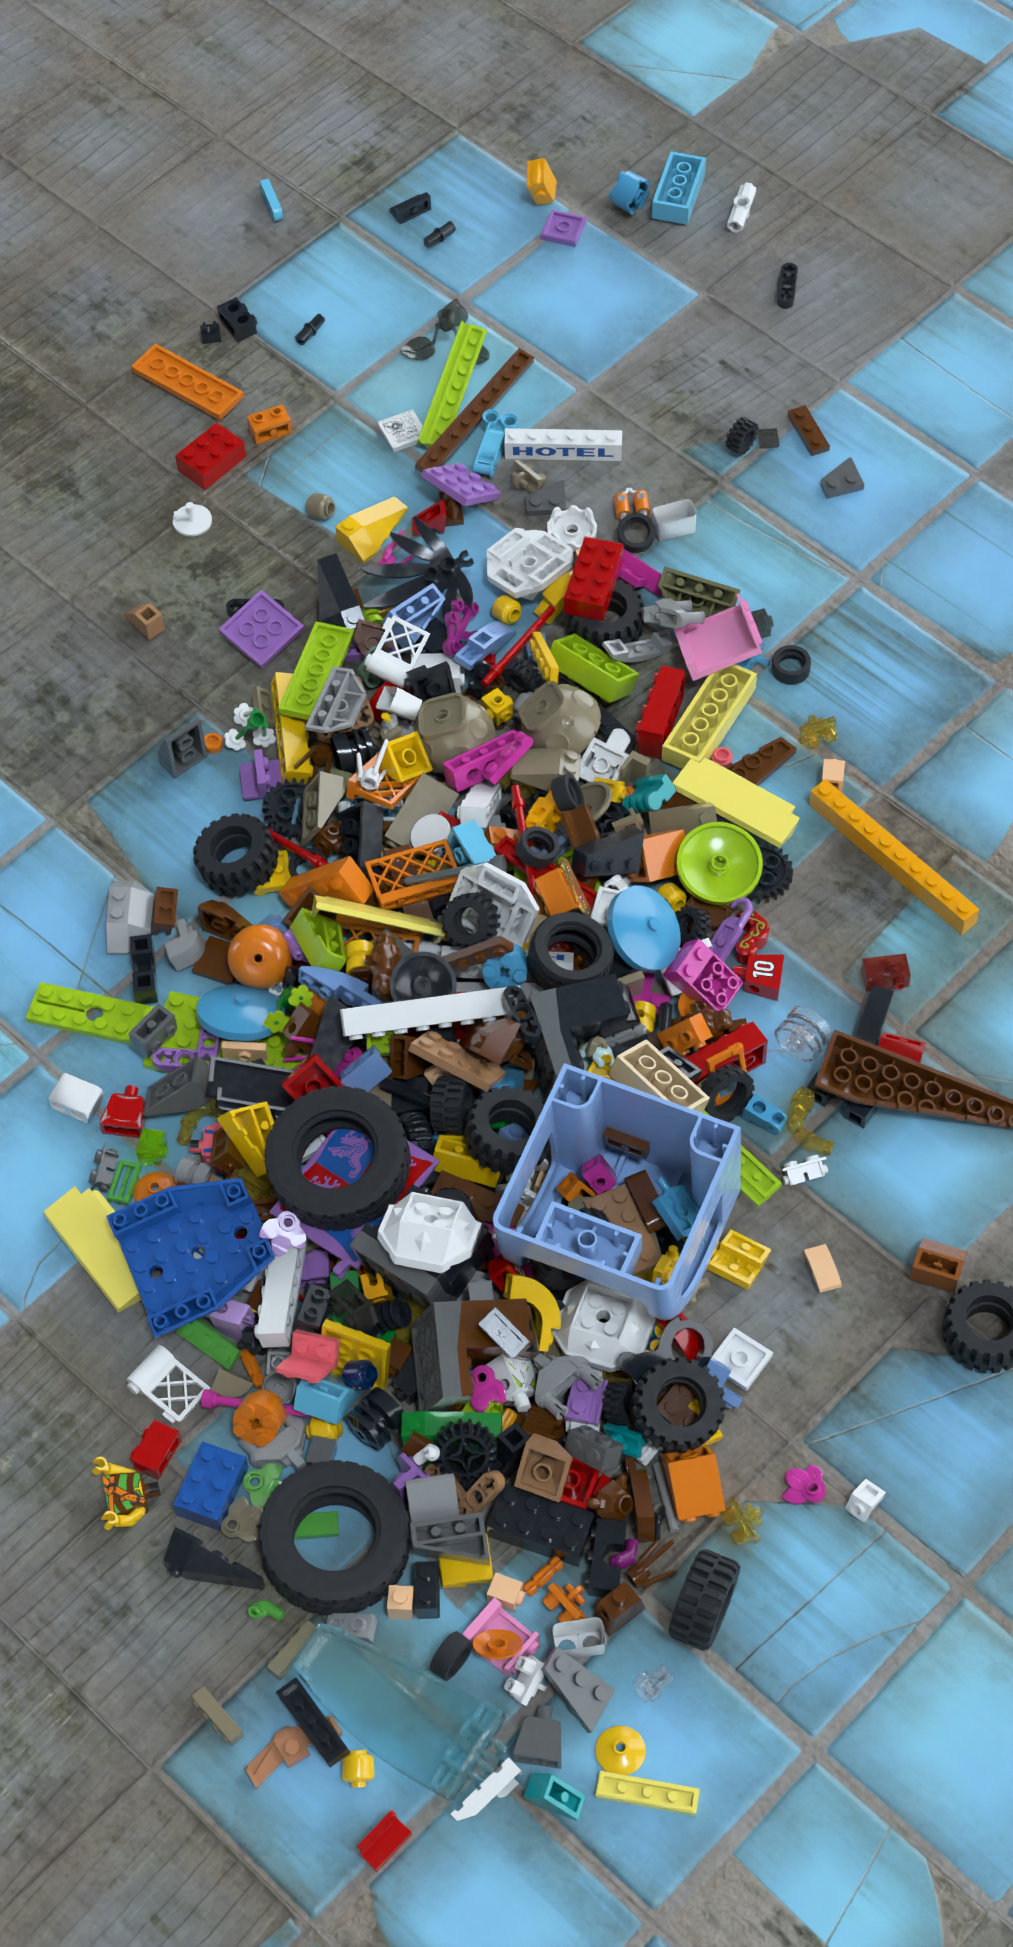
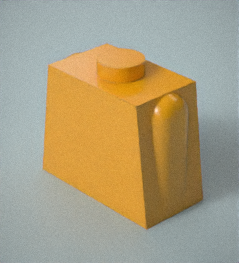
[527,158,557,205]

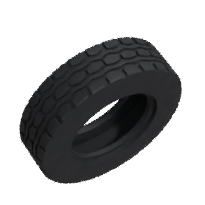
[264,1086,411,1231]
[259,1460,410,1616]

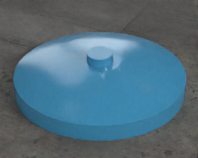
[607,886,681,972]
[197,984,285,1041]

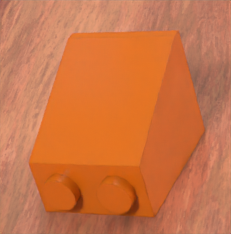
[625,829,686,882]
[661,1445,726,1522]

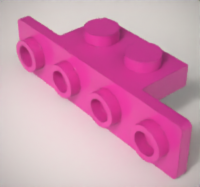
[607,540,663,596]

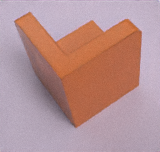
[556,1171,597,1202]

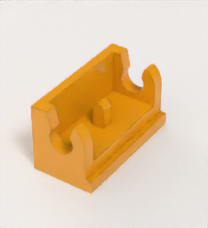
[360,1273,396,1304]

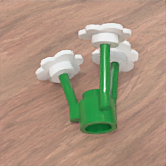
[224,703,276,751]

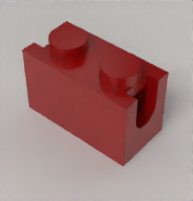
[130,1420,182,1480]

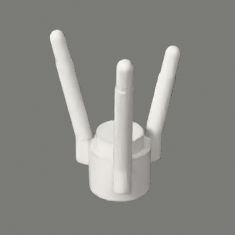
[357,739,388,790]

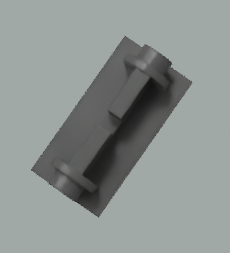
[88,1143,119,1192]

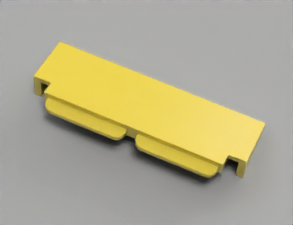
[673,757,800,848]
[311,895,445,944]
[43,1186,152,1313]

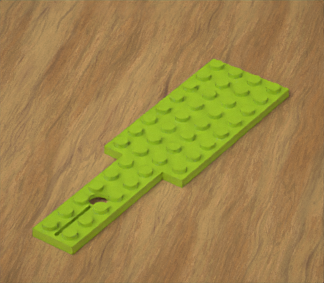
[25,982,308,1074]

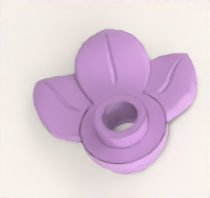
[259,1211,306,1256]

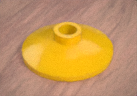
[595,1726,646,1775]

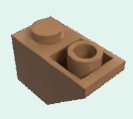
[124,603,165,640]

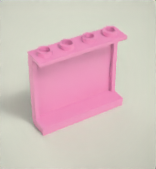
[673,593,763,681]

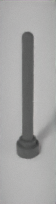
[404,854,507,885]

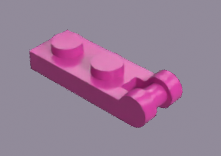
[482,731,533,785]

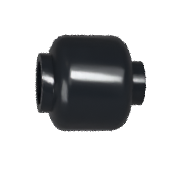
[499,799,528,829]

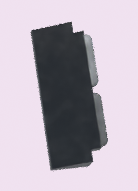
[205,1056,295,1120]

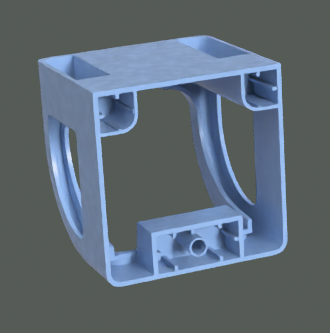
[493,1063,741,1320]

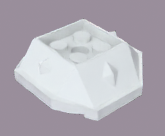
[487,528,573,601]
[449,862,540,947]
[378,1192,482,1273]
[551,1279,656,1372]

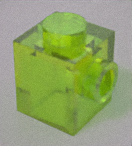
[136,1128,168,1166]

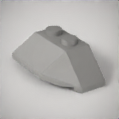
[305,666,367,733]
[106,881,155,955]

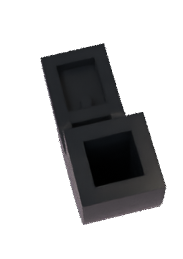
[459,1422,530,1501]

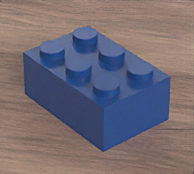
[173,1441,249,1531]

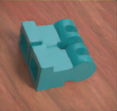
[622,774,677,814]

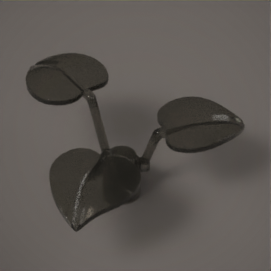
[400,298,490,365]

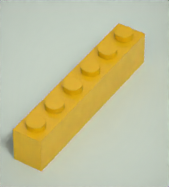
[270,672,313,784]

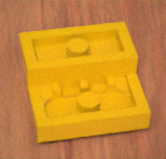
[707,1229,771,1290]
[438,1533,493,1588]

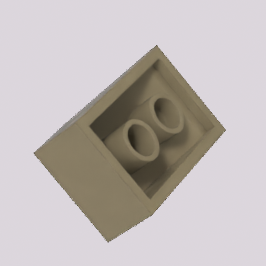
[510,748,581,792]
[301,771,345,846]
[648,802,717,836]

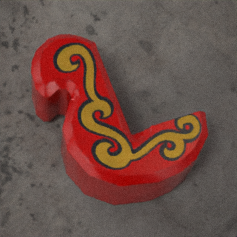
[735,911,769,964]

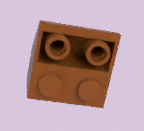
[910,1238,968,1293]

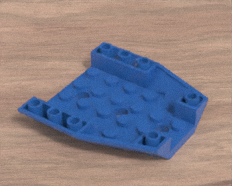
[106,1178,276,1338]

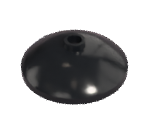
[389,952,457,1002]

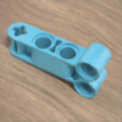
[473,409,519,478]

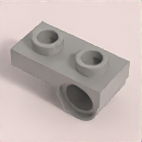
[324,1613,378,1646]

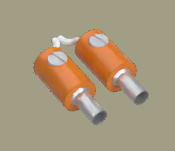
[613,488,650,528]

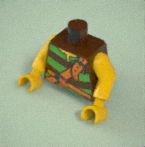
[92,1457,161,1530]

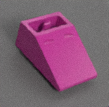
[663,939,744,1011]

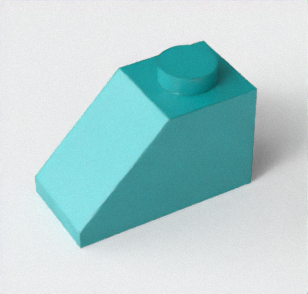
[524,1773,586,1820]

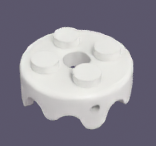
[547,505,597,552]

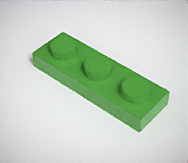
[176,1318,243,1370]

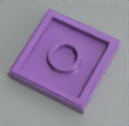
[540,210,587,247]

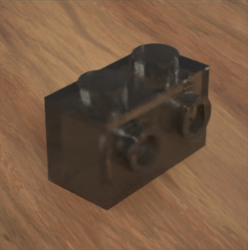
[328,1279,379,1333]

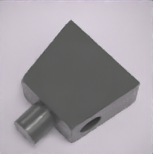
[513,1705,562,1769]

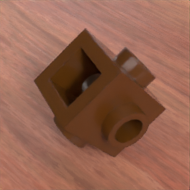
[313,820,344,858]

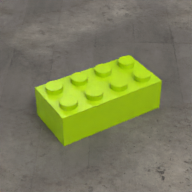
[550,633,639,703]

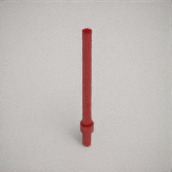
[481,605,556,687]
[511,785,537,895]
[268,828,329,868]

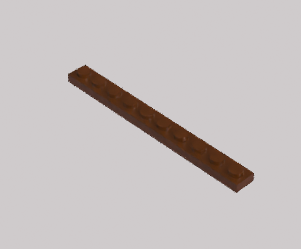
[415,348,535,472]

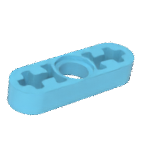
[259,179,283,222]

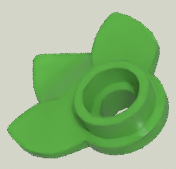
[243,1464,283,1508]

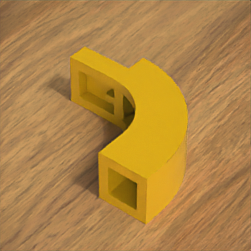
[534,570,573,625]
[503,1273,561,1352]

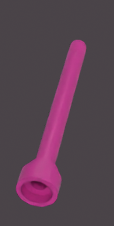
[201,1389,311,1417]

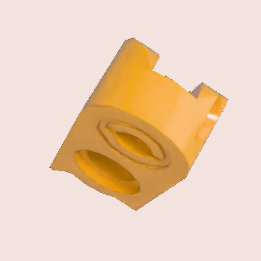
[526,790,561,833]

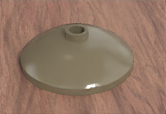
[558,781,612,826]

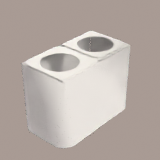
[652,499,696,542]
[376,686,422,720]
[48,1073,105,1124]
[553,1617,607,1659]

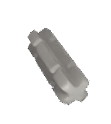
[604,1023,647,1048]

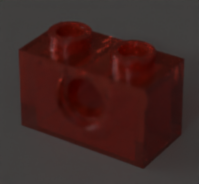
[861,953,911,992]

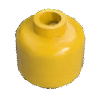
[492,595,521,625]
[656,883,686,914]
[306,1417,343,1442]
[341,1750,375,1788]

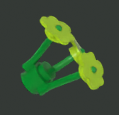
[264,985,313,1033]

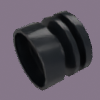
[330,726,376,774]
[345,1387,404,1451]

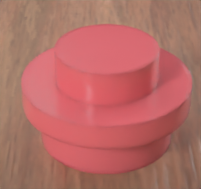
[712,747,733,767]

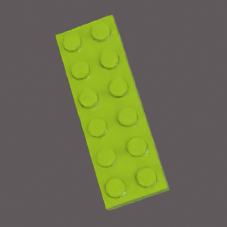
[278,621,355,720]

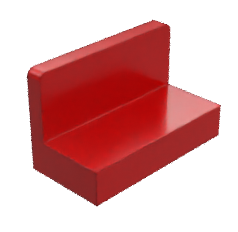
[878,1032,926,1063]
[357,1810,412,1873]

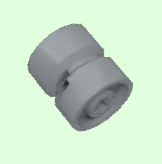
[174,1156,216,1184]

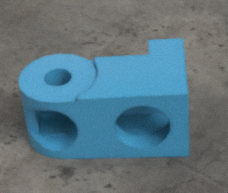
[742,1094,788,1135]

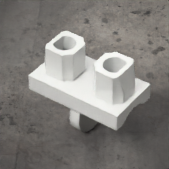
[504,1654,547,1706]

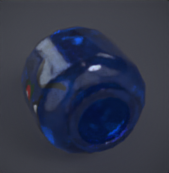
[342,1359,378,1391]

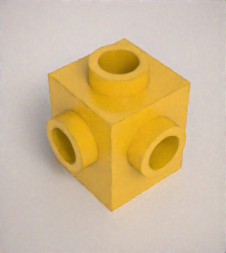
[481,688,514,726]

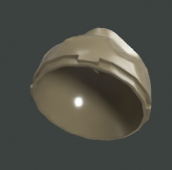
[519,681,601,754]
[414,693,495,775]

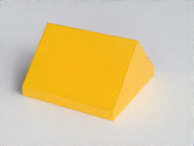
[380,731,433,783]

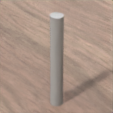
[653,1462,679,1533]

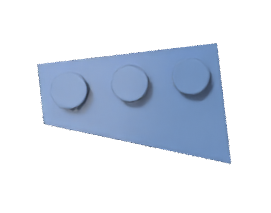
[382,583,445,653]

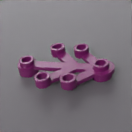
[442,599,479,658]

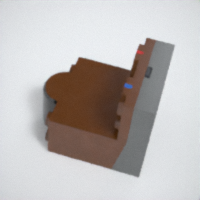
[411,1298,539,1412]

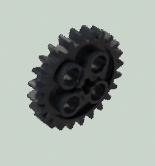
[262,778,330,841]
[745,841,793,904]

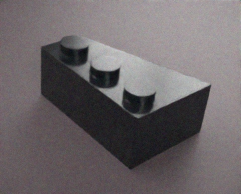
[571,824,644,877]

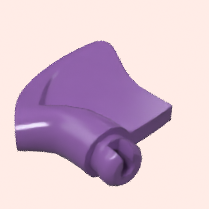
[282,929,310,965]

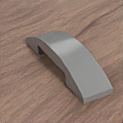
[602,630,679,662]

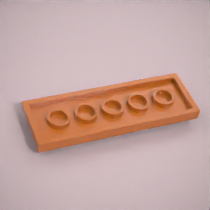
[131,343,244,420]

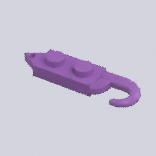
[709,897,753,962]

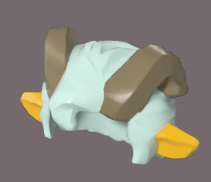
[577,1036,615,1071]

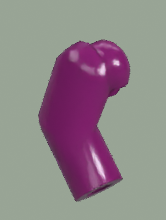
[610,1539,639,1569]

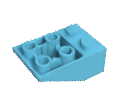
[294,1373,366,1425]

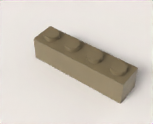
[267,1620,321,1681]
[192,1686,244,1746]

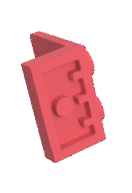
[276,1329,340,1383]

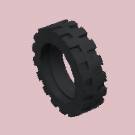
[700,1064,755,1122]

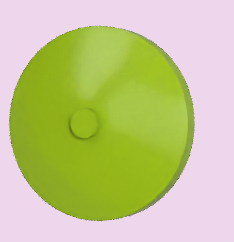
[676,822,763,905]

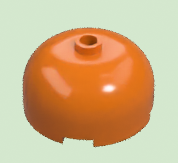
[227,924,293,990]

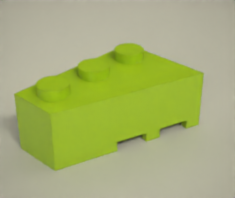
[290,908,347,972]

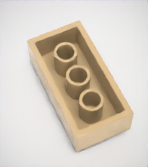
[609,1039,710,1113]

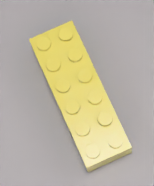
[662,664,757,769]

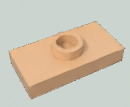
[221,1041,268,1062]

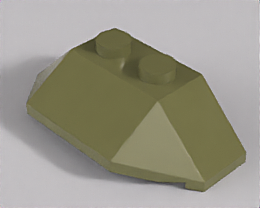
[658,566,741,618]

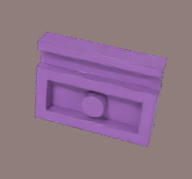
[564,1378,608,1427]

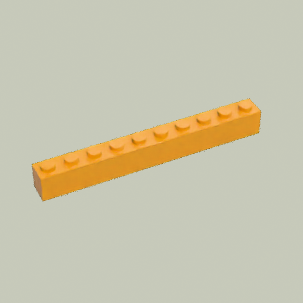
[809,779,979,935]

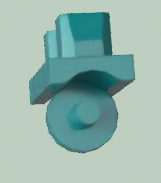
[604,1423,647,1458]

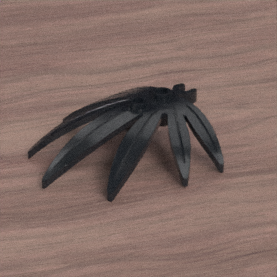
[361,516,474,619]

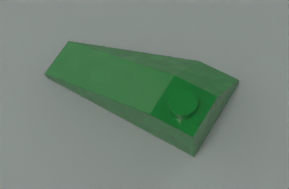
[401,1411,502,1464]

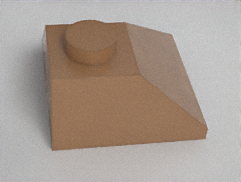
[514,1433,573,1502]

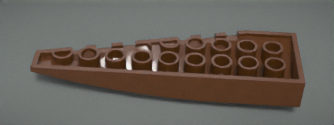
[814,1029,1013,1129]

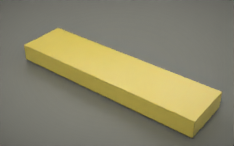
[595,1771,700,1816]

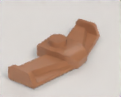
[244,1715,343,1790]

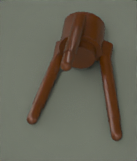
[293,744,334,784]
[626,1539,677,1589]

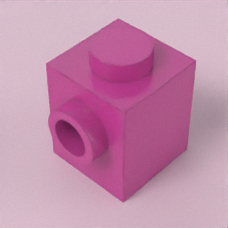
[581,1153,617,1195]

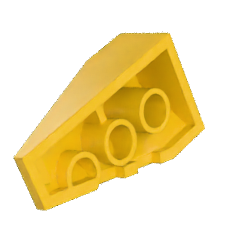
[335,496,408,564]

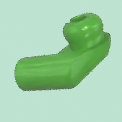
[248,1600,286,1622]

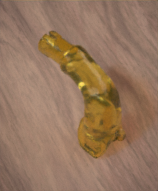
[787,1087,834,1156]
[176,1098,226,1146]

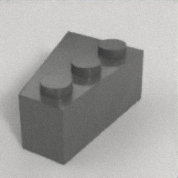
[410,1512,490,1566]

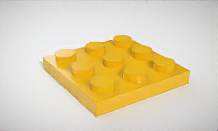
[321,1319,391,1391]

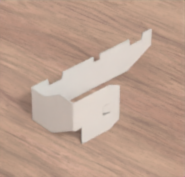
[451,1758,522,1821]

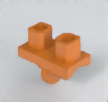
[543,1582,588,1623]

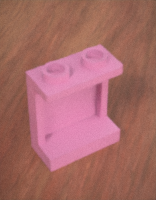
[462,1597,540,1679]

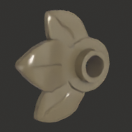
[221,1496,264,1543]

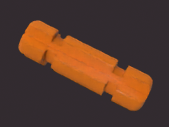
[240,1349,265,1389]
[523,1556,563,1596]

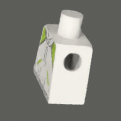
[487,1354,537,1412]

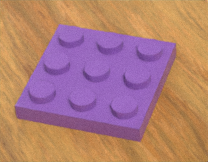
[421,463,501,506]
[219,590,305,669]

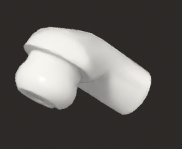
[413,1443,440,1465]

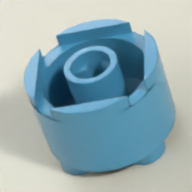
[609,171,650,215]
[482,943,527,989]

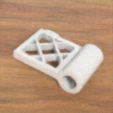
[364,615,430,689]
[126,1345,211,1424]

